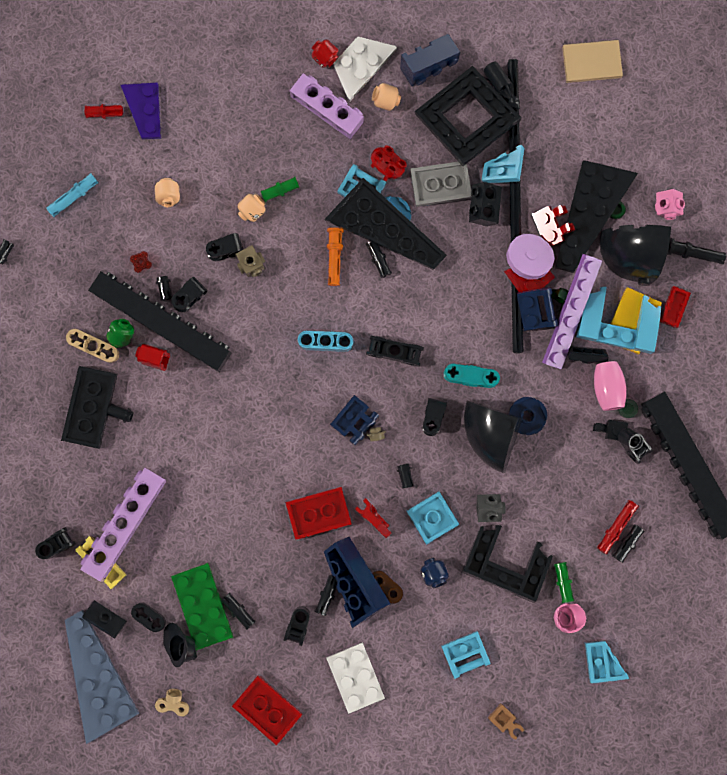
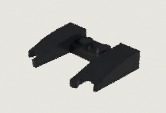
[461,525,553,603]

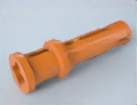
[326,227,344,286]

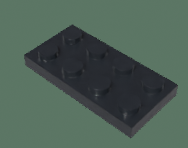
[61,366,118,449]

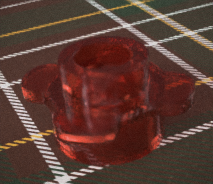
[130,251,152,273]

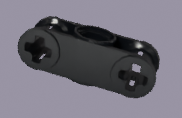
[366,336,424,367]

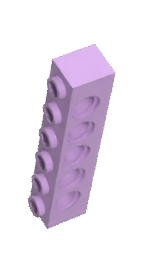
[80,468,166,582]

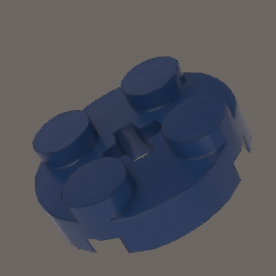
[509,397,548,435]

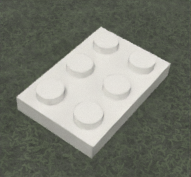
[326,642,385,714]

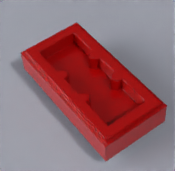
[660,286,691,329]

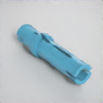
[46,173,99,217]

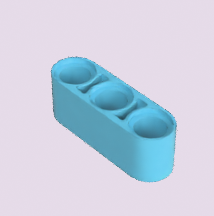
[298,331,353,352]

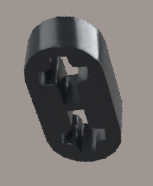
[131,603,166,632]

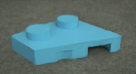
[482,145,524,183]
[585,640,629,683]

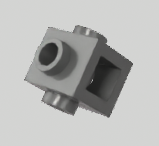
[476,494,506,522]

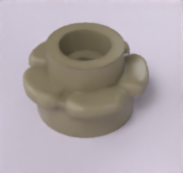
[367,427,386,441]

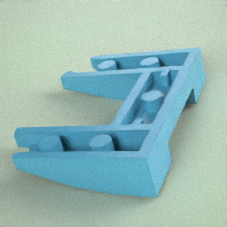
[576,287,661,354]

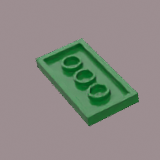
[171,563,234,651]

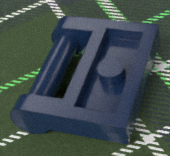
[517,287,558,331]

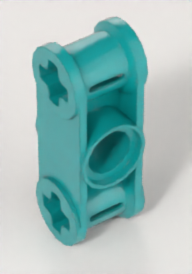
[443,364,500,388]

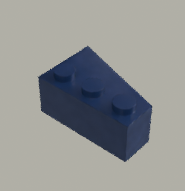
[400,34,460,87]

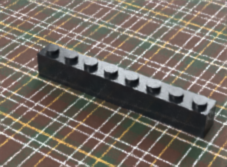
[88,271,232,373]
[641,392,727,540]

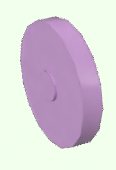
[506,234,555,279]

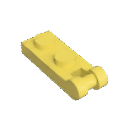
[75,536,126,589]

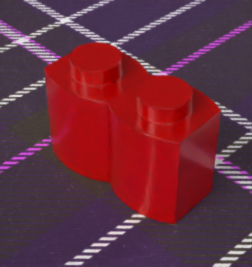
[135,344,170,371]

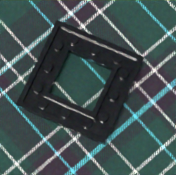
[415,66,521,166]

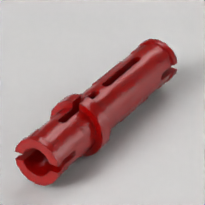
[597,500,639,555]

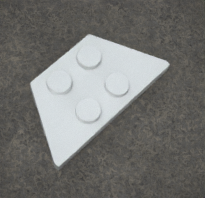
[333,37,397,102]

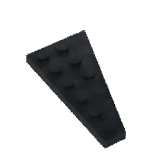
[555,160,638,273]
[324,178,447,270]

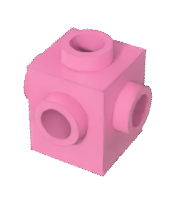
[655,189,685,220]

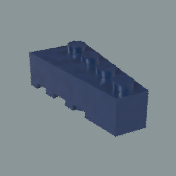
[324,537,390,628]

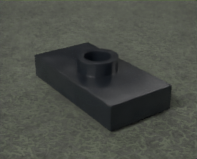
[567,346,609,364]
[82,600,127,639]

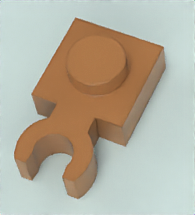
[488,703,524,740]

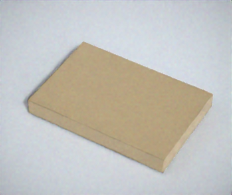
[562,40,623,83]

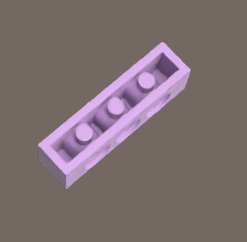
[290,73,364,139]

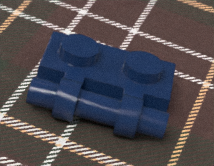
[330,395,379,445]

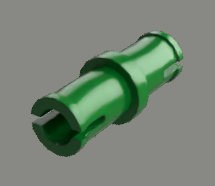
[261,177,300,202]
[554,562,575,603]

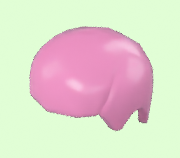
[553,603,587,633]

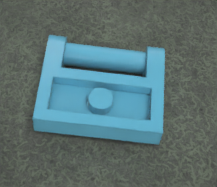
[337,164,387,197]
[441,631,491,679]

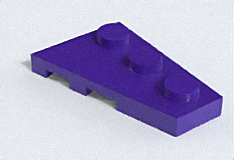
[121,82,161,140]

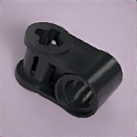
[206,233,244,262]
[171,277,208,312]
[422,398,447,436]
[618,427,653,464]
[35,527,76,559]
[283,606,310,646]

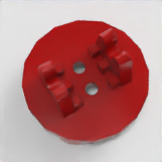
[370,145,407,182]

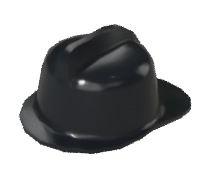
[163,623,197,667]

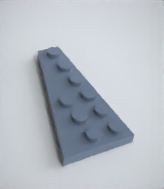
[65,610,139,744]

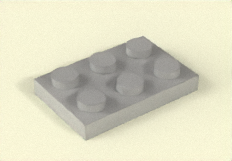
[410,162,471,207]

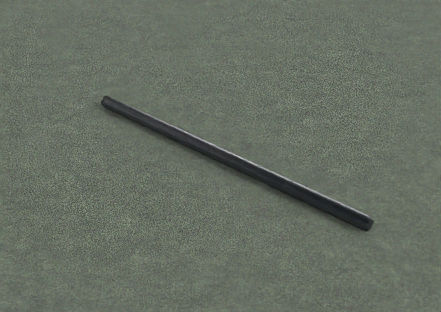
[508,59,524,354]

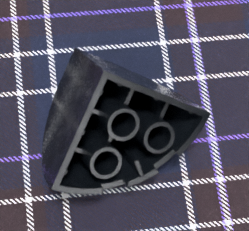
[600,225,671,286]
[464,400,523,473]

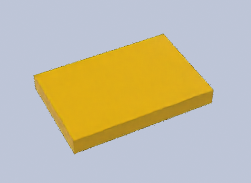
[610,287,662,354]

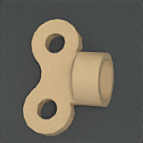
[155,689,189,716]

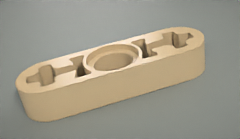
[66,329,119,363]

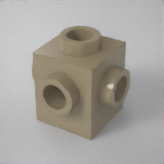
[236,245,265,277]

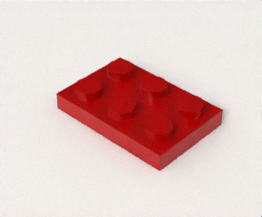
[285,487,352,540]
[232,675,303,746]

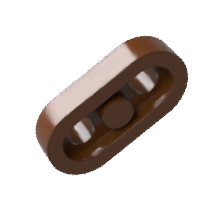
[372,570,403,604]

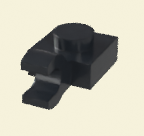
[593,420,628,441]

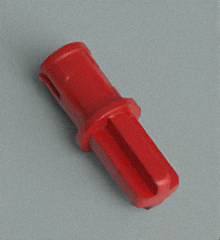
[84,104,123,119]

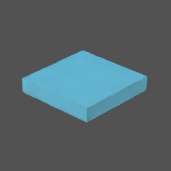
[406,491,459,545]

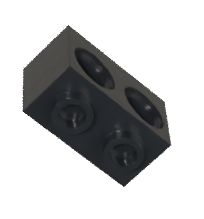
[469,182,502,226]

